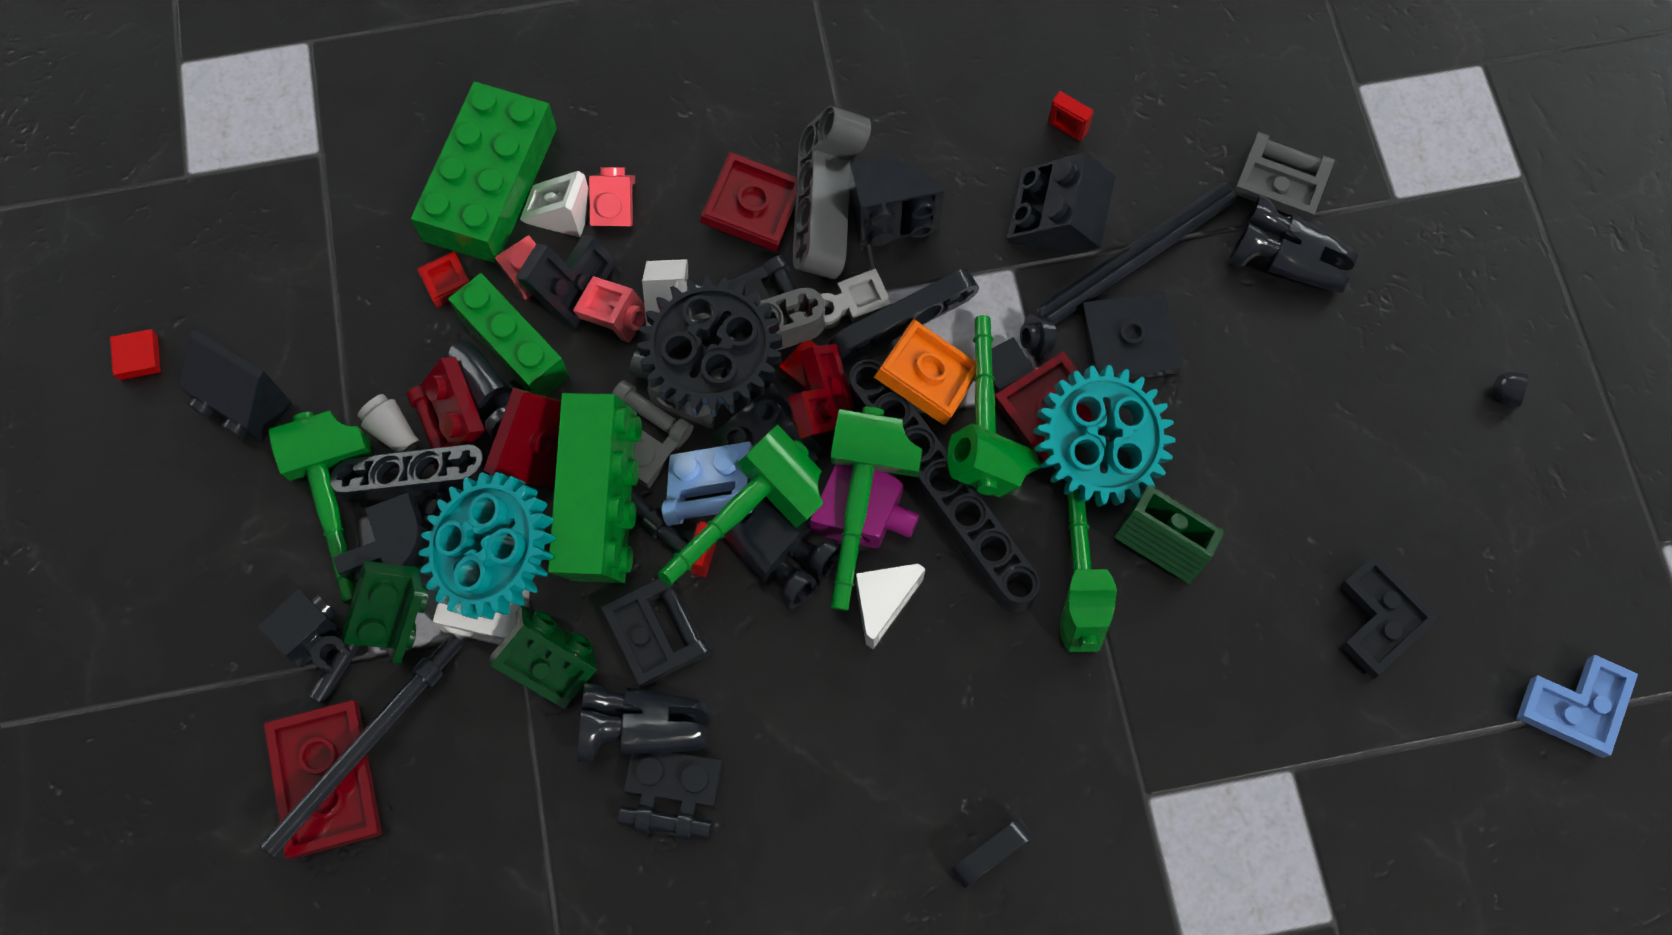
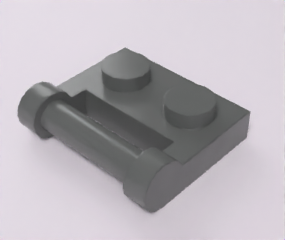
[1235,131,1335,222]
[612,380,693,489]

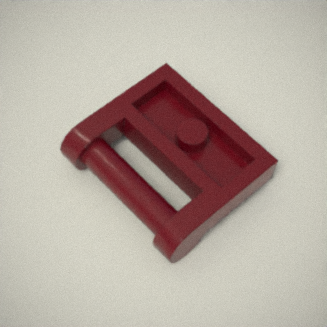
[406,357,485,470]

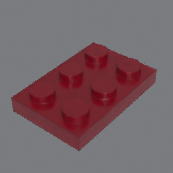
[264,700,382,859]

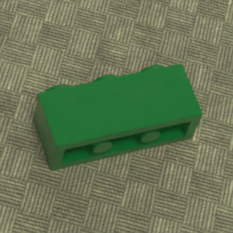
[448,273,570,397]

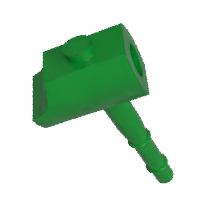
[947,315,1041,497]
[831,407,922,611]
[269,411,373,604]
[658,424,823,586]
[1059,460,1117,652]

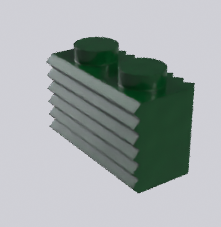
[1114,485,1224,584]

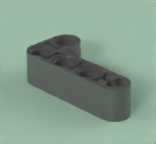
[793,106,871,280]
[670,288,825,417]

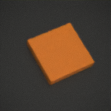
[874,319,976,426]

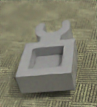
[821,269,892,329]

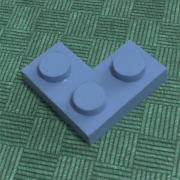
[1516,655,1638,758]

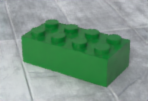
[411,81,557,264]
[548,393,642,583]

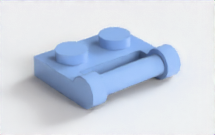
[662,442,753,526]

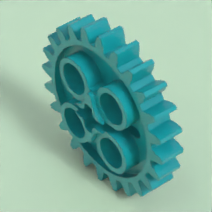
[1033,365,1175,507]
[419,472,556,620]

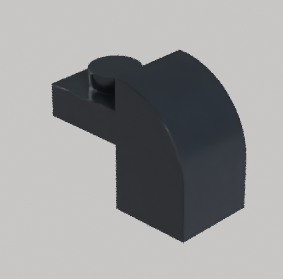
[333,493,430,583]

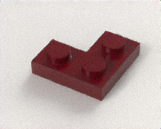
[788,344,856,439]

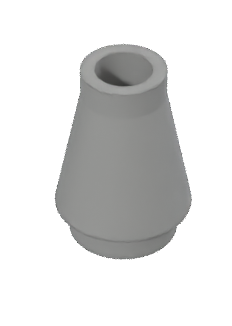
[357,394,420,453]

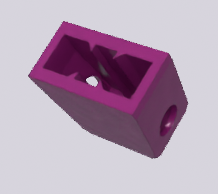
[810,464,920,548]

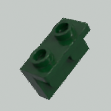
[342,561,428,664]
[489,606,597,709]

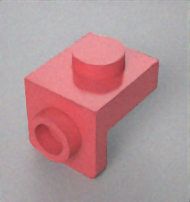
[589,167,635,226]

